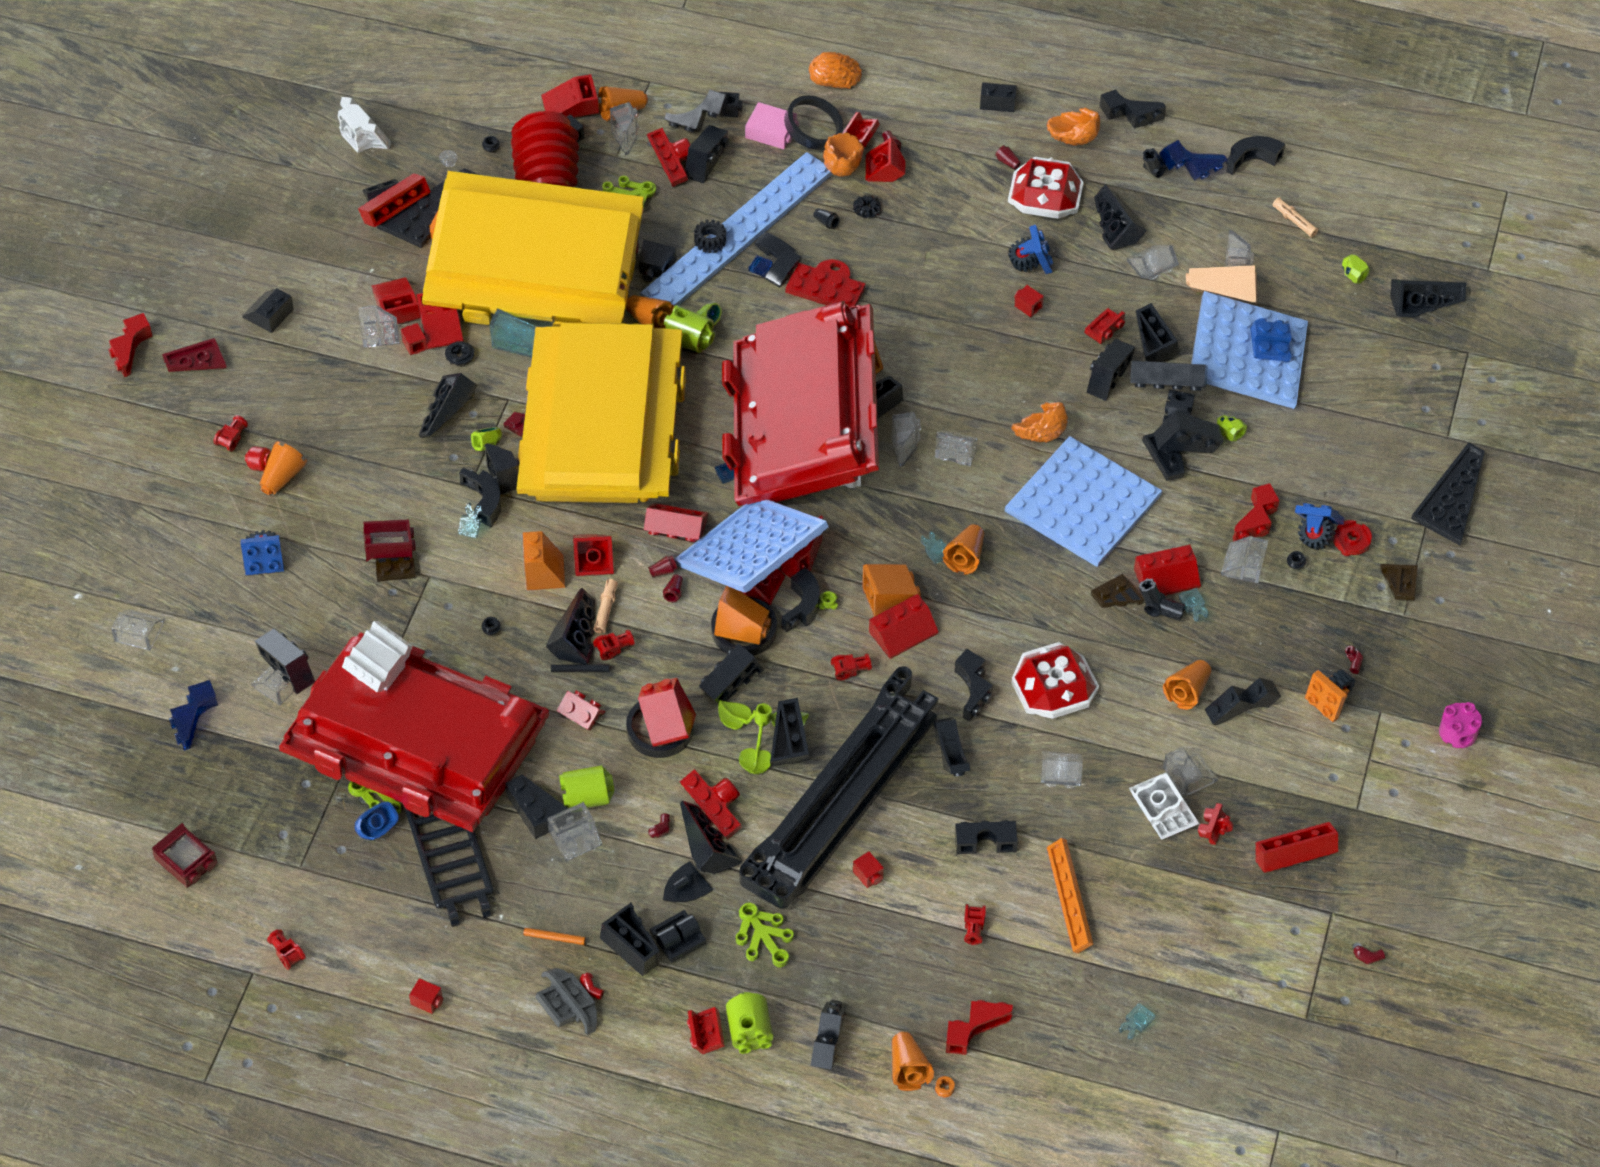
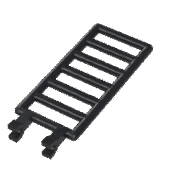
[404,807,494,927]

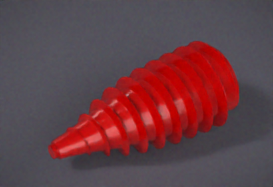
[511,111,579,188]

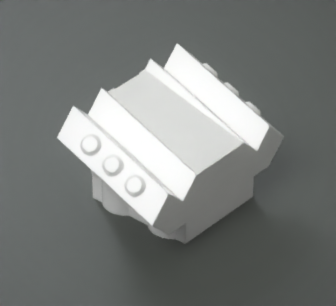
[338,97,391,153]
[342,621,413,692]
[1129,773,1199,840]

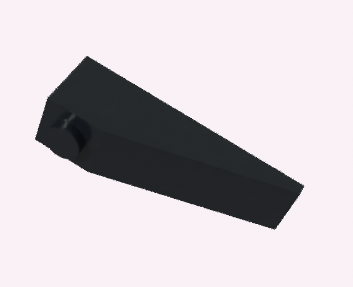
[1094,184,1147,250]

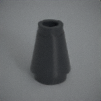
[813,208,840,229]

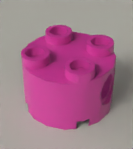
[1439,702,1482,748]

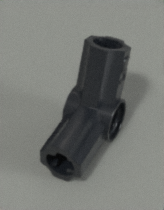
[1143,148,1179,178]
[1139,579,1185,621]

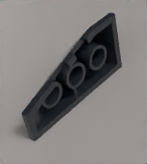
[1390,279,1467,317]
[418,373,477,438]
[546,588,595,664]
[680,800,743,874]

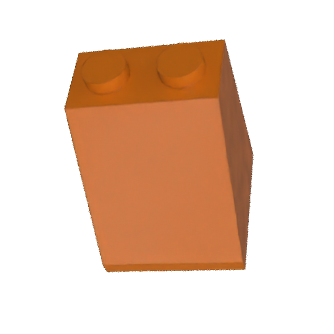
[523,531,565,590]
[862,564,921,616]
[714,586,771,645]

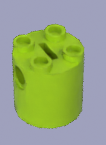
[664,305,715,353]
[559,765,615,811]
[726,992,773,1054]

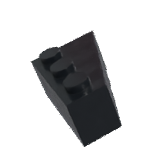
[1086,338,1135,401]

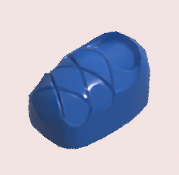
[354,802,399,840]

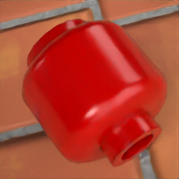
[245,446,271,471]

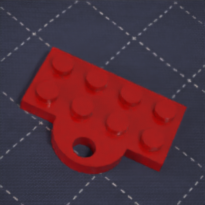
[785,259,866,307]

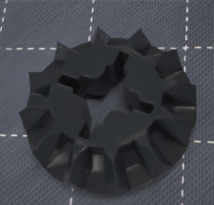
[853,194,881,218]
[445,341,474,366]

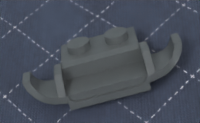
[535,968,597,1035]

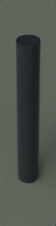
[551,664,610,672]

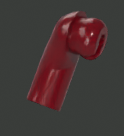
[1345,645,1363,674]
[648,813,670,838]
[1353,946,1385,964]

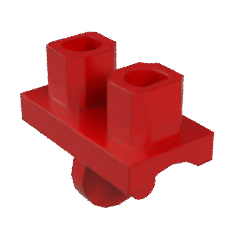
[1198,803,1234,845]

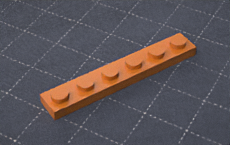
[1047,838,1093,954]

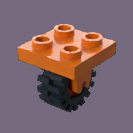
[1305,669,1356,722]

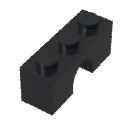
[954,820,1018,855]

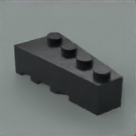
[1130,361,1208,391]
[876,376,904,419]

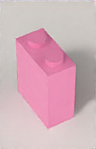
[745,102,799,149]

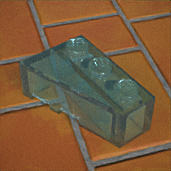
[490,308,536,358]

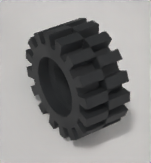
[694,220,726,253]

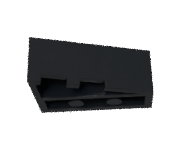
[685,125,729,184]
[1136,303,1179,362]
[1154,411,1224,453]
[255,629,315,695]
[699,643,764,706]
[770,697,809,767]
[505,774,571,839]
[600,902,660,976]

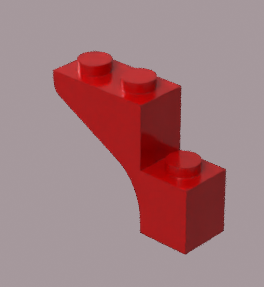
[108,313,153,377]
[1233,483,1279,544]
[946,1000,1013,1055]

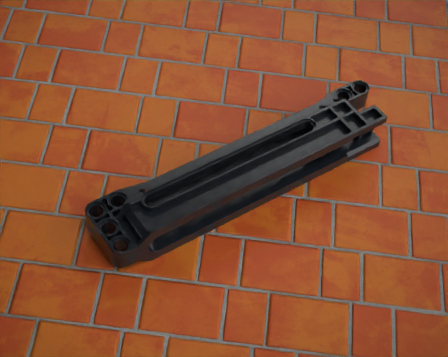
[739,666,938,909]

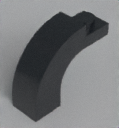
[1226,136,1285,175]
[459,467,501,527]
[781,567,820,632]

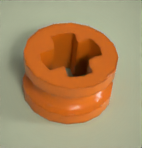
[935,1076,955,1098]

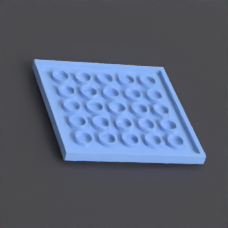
[1191,291,1308,409]
[1005,436,1162,567]
[674,500,829,593]

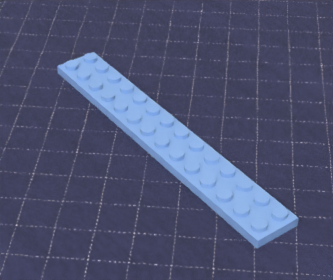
[640,152,832,306]

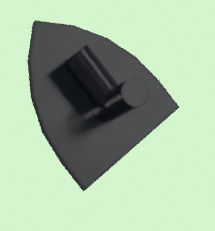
[663,861,713,902]

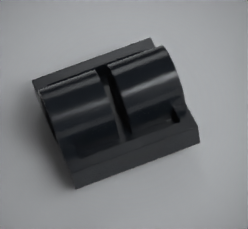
[650,910,706,963]

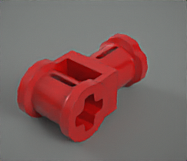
[213,415,248,452]
[593,629,635,661]
[830,653,872,681]
[964,904,986,945]
[267,929,306,970]

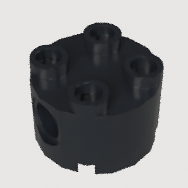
[1162,389,1195,424]

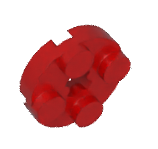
[1333,520,1372,556]

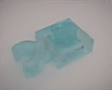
[458,503,481,539]
[921,531,946,564]
[1179,588,1208,622]
[1119,1003,1155,1040]

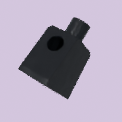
[639,240,676,282]

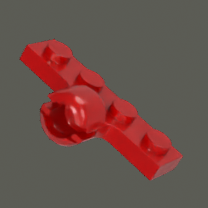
[646,128,691,187]
[679,769,742,840]

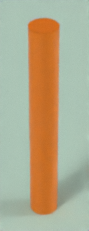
[523,928,586,945]

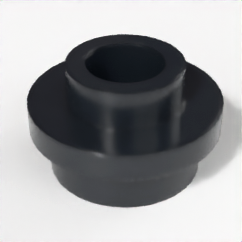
[482,136,500,152]
[1287,551,1306,569]
[481,617,501,635]

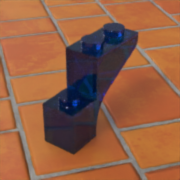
[1159,140,1228,181]
[168,680,218,751]

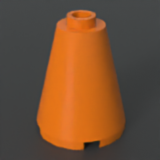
[598,86,648,121]
[626,295,675,329]
[259,441,307,495]
[943,524,984,574]
[1163,660,1212,710]
[892,1032,934,1091]

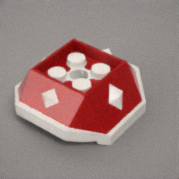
[1008,157,1084,218]
[1011,642,1099,719]

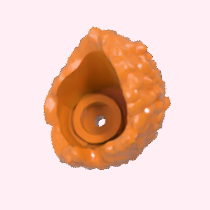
[809,52,862,89]
[1046,108,1100,146]
[823,132,864,177]
[1011,402,1068,443]

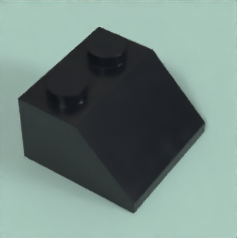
[980,82,1017,112]
[242,288,294,333]
[484,443,520,494]

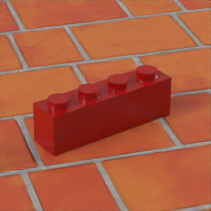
[358,173,431,227]
[1255,822,1338,873]

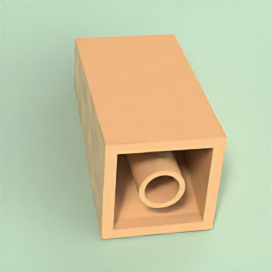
[1186,265,1258,305]

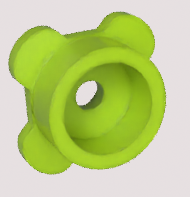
[819,591,838,610]

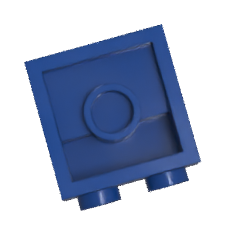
[1250,318,1292,362]

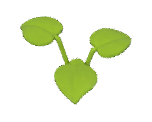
[718,700,809,774]

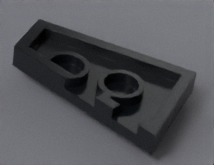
[1142,433,1185,481]

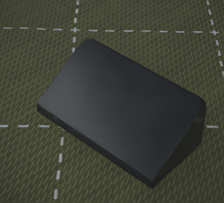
[362,179,399,202]

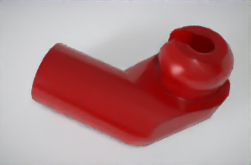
[579,972,604,1000]

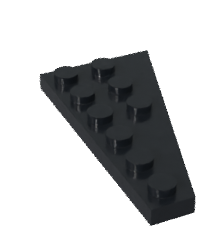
[377,168,479,248]
[1411,442,1485,546]

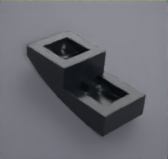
[754,232,796,259]
[765,248,801,288]

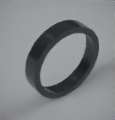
[784,95,844,150]
[711,596,777,656]
[626,701,694,758]

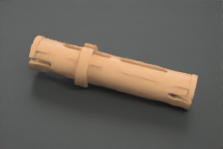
[1272,197,1318,238]
[593,579,618,634]

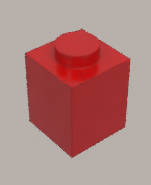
[1014,285,1044,317]
[401,323,427,356]
[853,851,884,888]
[409,978,444,1014]

